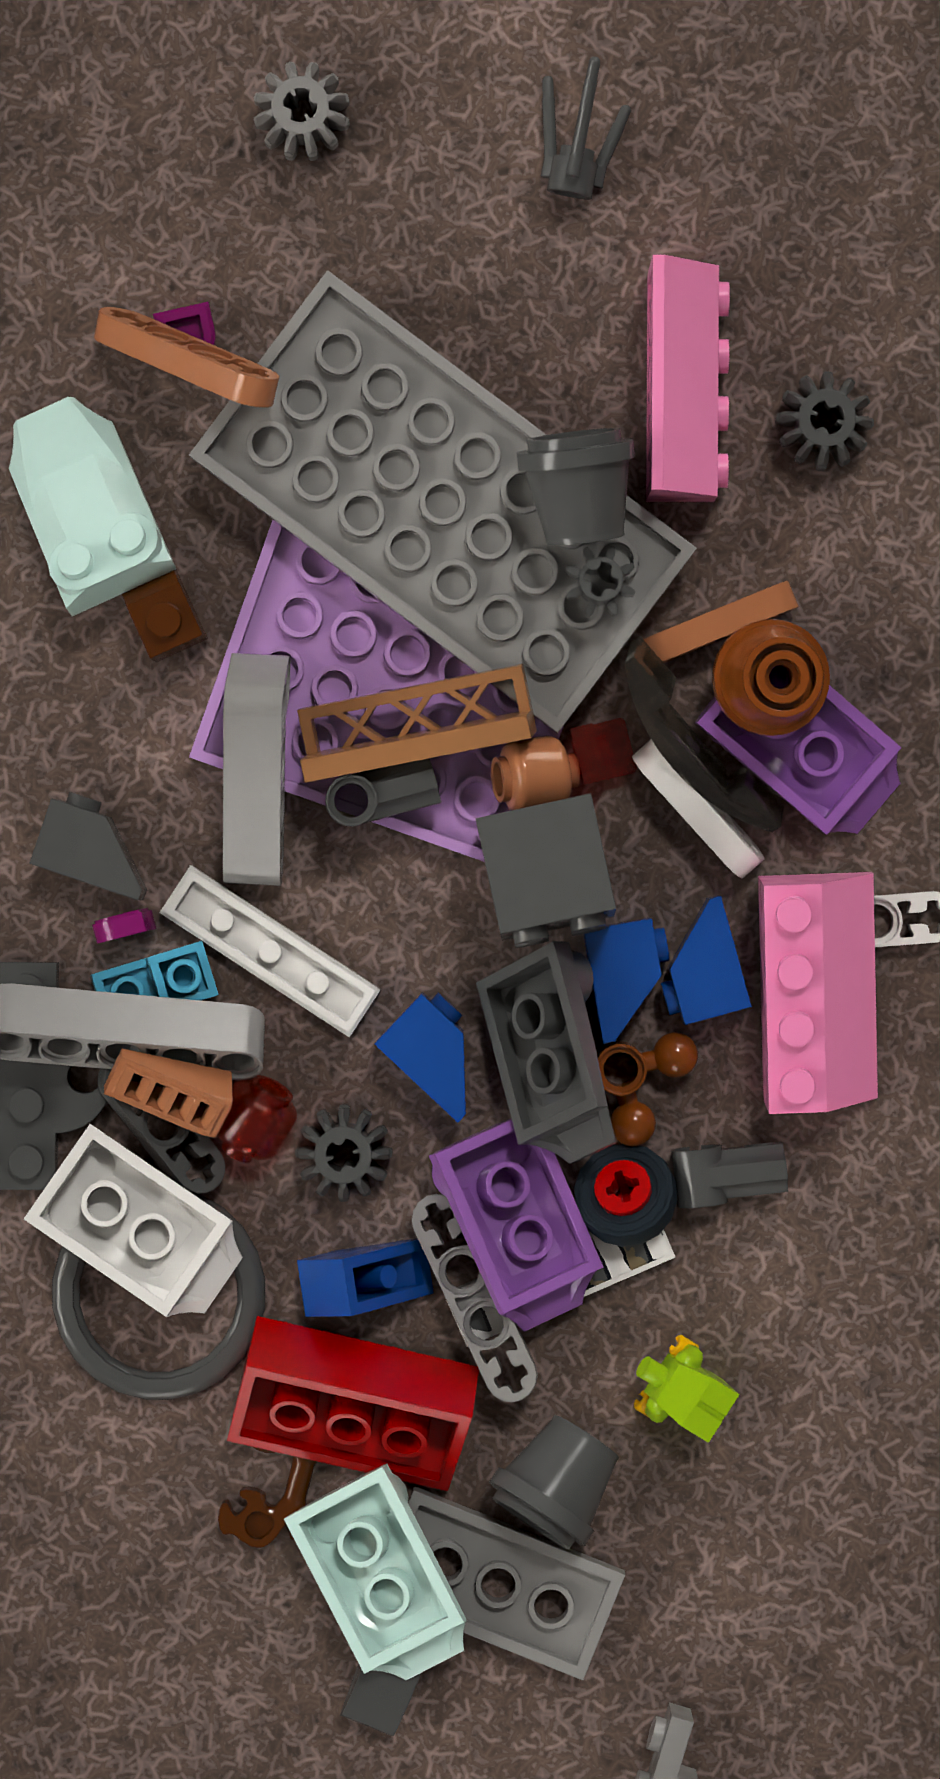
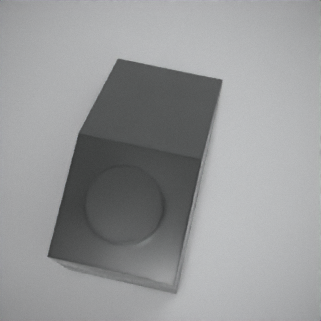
[29,792,147,901]

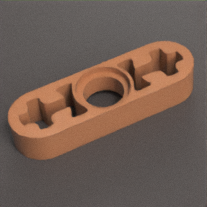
[635,581,799,670]

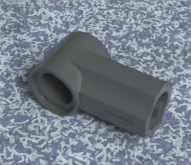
[325,758,441,827]
[671,1142,788,1208]

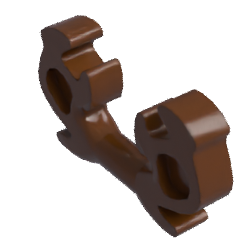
[218,1447,317,1548]

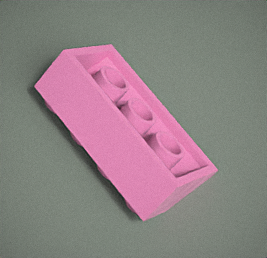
[646,255,730,502]
[758,872,878,1114]

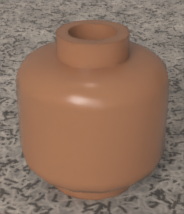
[491,736,580,810]

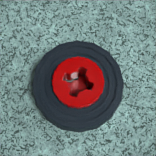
[574,1144,677,1247]

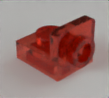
[568,718,637,786]

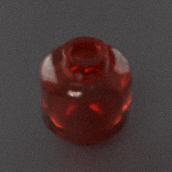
[217,1075,297,1163]

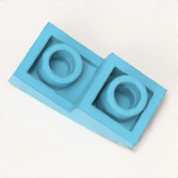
[90,941,219,1000]

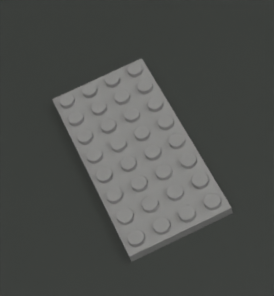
[189,270,697,734]

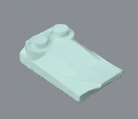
[9,397,176,616]
[284,1464,467,1680]

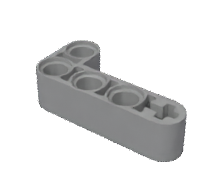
[223,653,290,886]

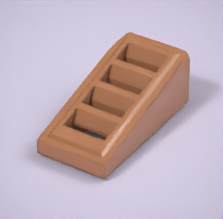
[104,1048,233,1138]

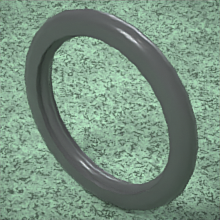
[52,1194,266,1400]

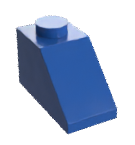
[660,895,752,1025]
[583,918,670,1043]
[375,992,466,1123]
[297,1238,434,1317]

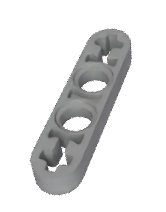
[412,1194,538,1402]

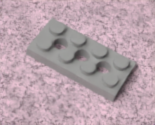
[408,1486,625,1680]

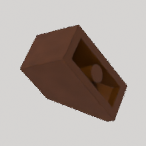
[122,569,208,662]

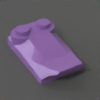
[695,665,901,835]
[429,1118,603,1332]

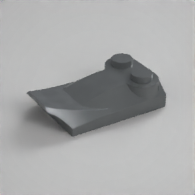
[476,941,617,1163]

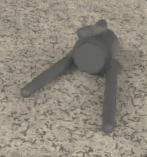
[541,56,631,200]

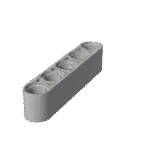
[0,983,265,1080]

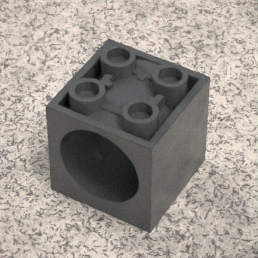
[475,793,616,948]

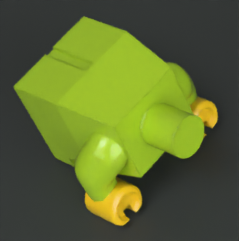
[634,1335,740,1443]

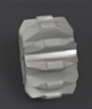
[254,62,350,161]

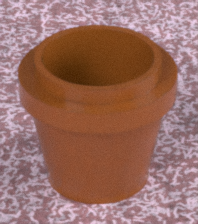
[712,619,830,736]

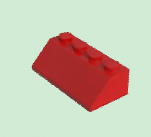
[227,1316,479,1491]

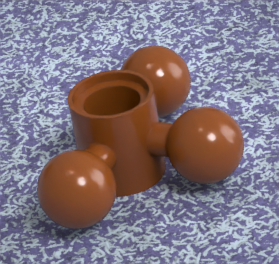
[597,1032,698,1146]

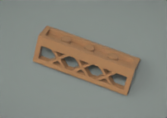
[297,664,537,783]

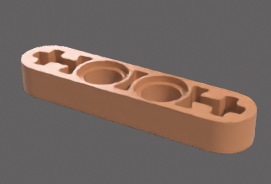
[94,307,280,407]

